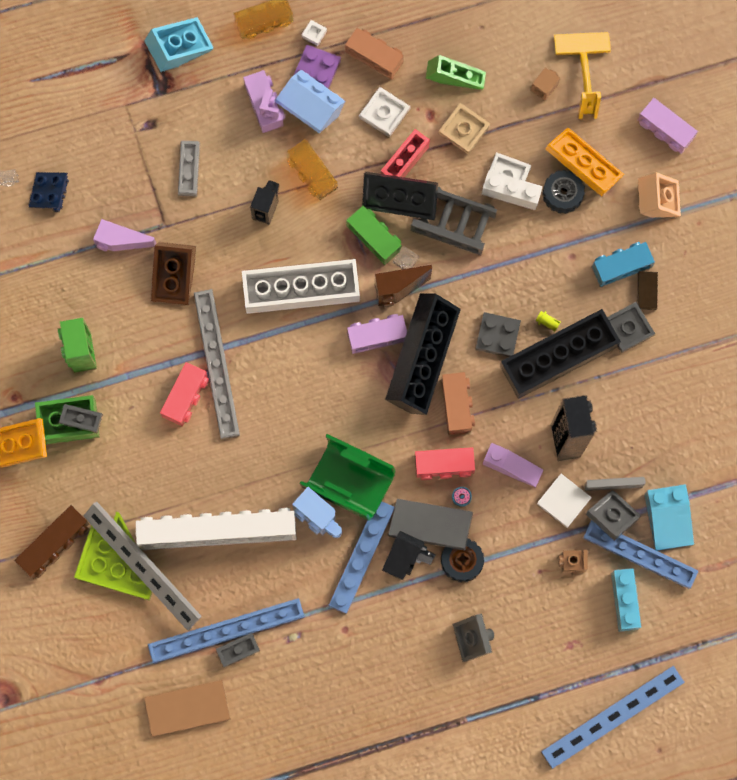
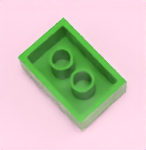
[58,317,97,373]
[35,395,100,444]

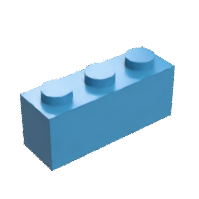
[592,242,655,287]

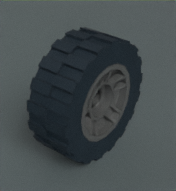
[542,170,585,214]

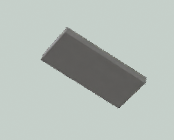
[388,499,473,550]

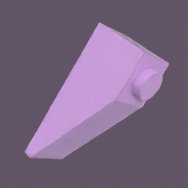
[93,219,156,251]
[482,443,543,488]

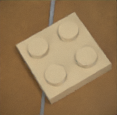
[438,103,490,154]

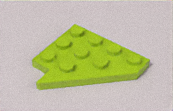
[74,511,152,601]

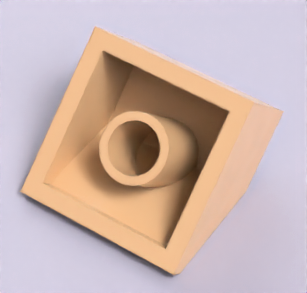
[638,173,681,218]

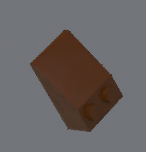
[151,242,196,305]
[375,265,432,307]

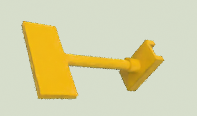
[554,32,611,119]

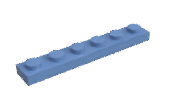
[329,502,395,614]
[583,520,698,589]

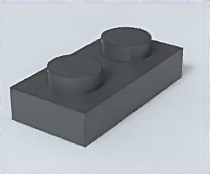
[59,404,103,433]
[216,633,260,668]

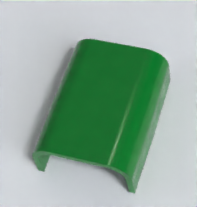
[300,434,396,521]

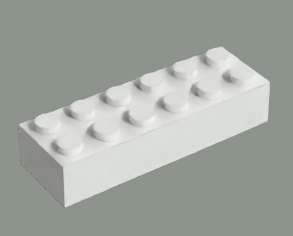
[242,259,360,314]

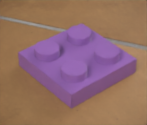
[293,45,341,89]

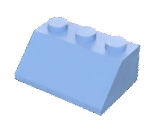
[275,70,345,133]

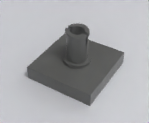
[453,614,494,662]

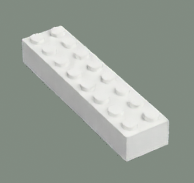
[136,508,297,550]

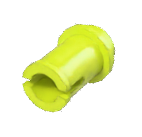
[535,311,561,332]

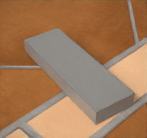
[178,141,200,196]
[584,477,645,491]

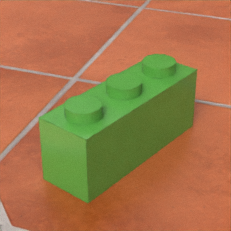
[346,206,402,265]

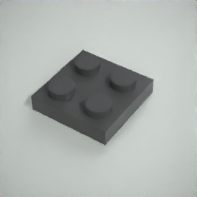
[607,302,655,353]
[475,312,521,357]
[586,490,641,541]

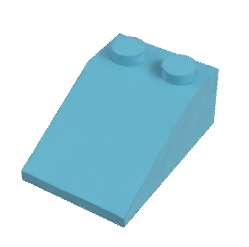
[144,17,214,72]
[644,484,694,551]

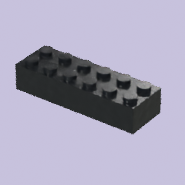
[385,293,461,415]
[500,309,621,399]
[551,395,597,461]

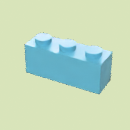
[611,568,641,632]

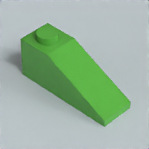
[426,55,486,90]

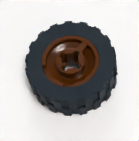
[441,538,484,583]

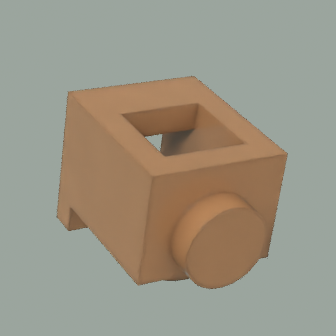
[558,550,588,572]

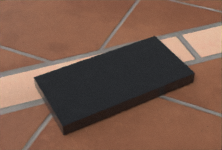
[362,172,438,220]

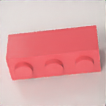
[381,129,430,177]
[160,362,209,427]
[415,447,475,480]

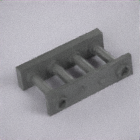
[411,187,497,255]

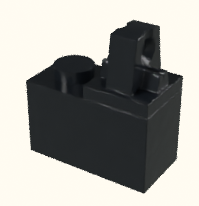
[250,180,280,225]
[382,531,435,580]

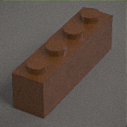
[14,505,90,579]

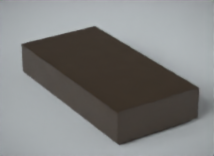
[638,271,658,310]

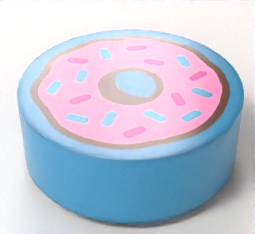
[452,487,472,507]

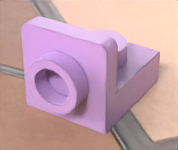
[260,88,279,120]

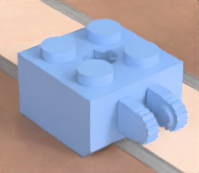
[292,487,342,538]

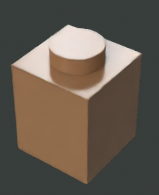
[531,67,560,101]

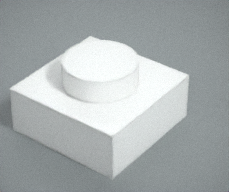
[302,20,327,46]

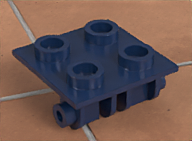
[28,172,69,212]

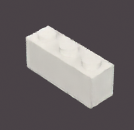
[481,171,543,210]

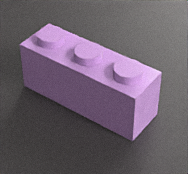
[243,70,285,133]
[638,98,698,154]
[347,314,407,354]

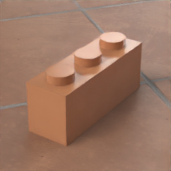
[345,28,404,80]
[441,372,475,435]

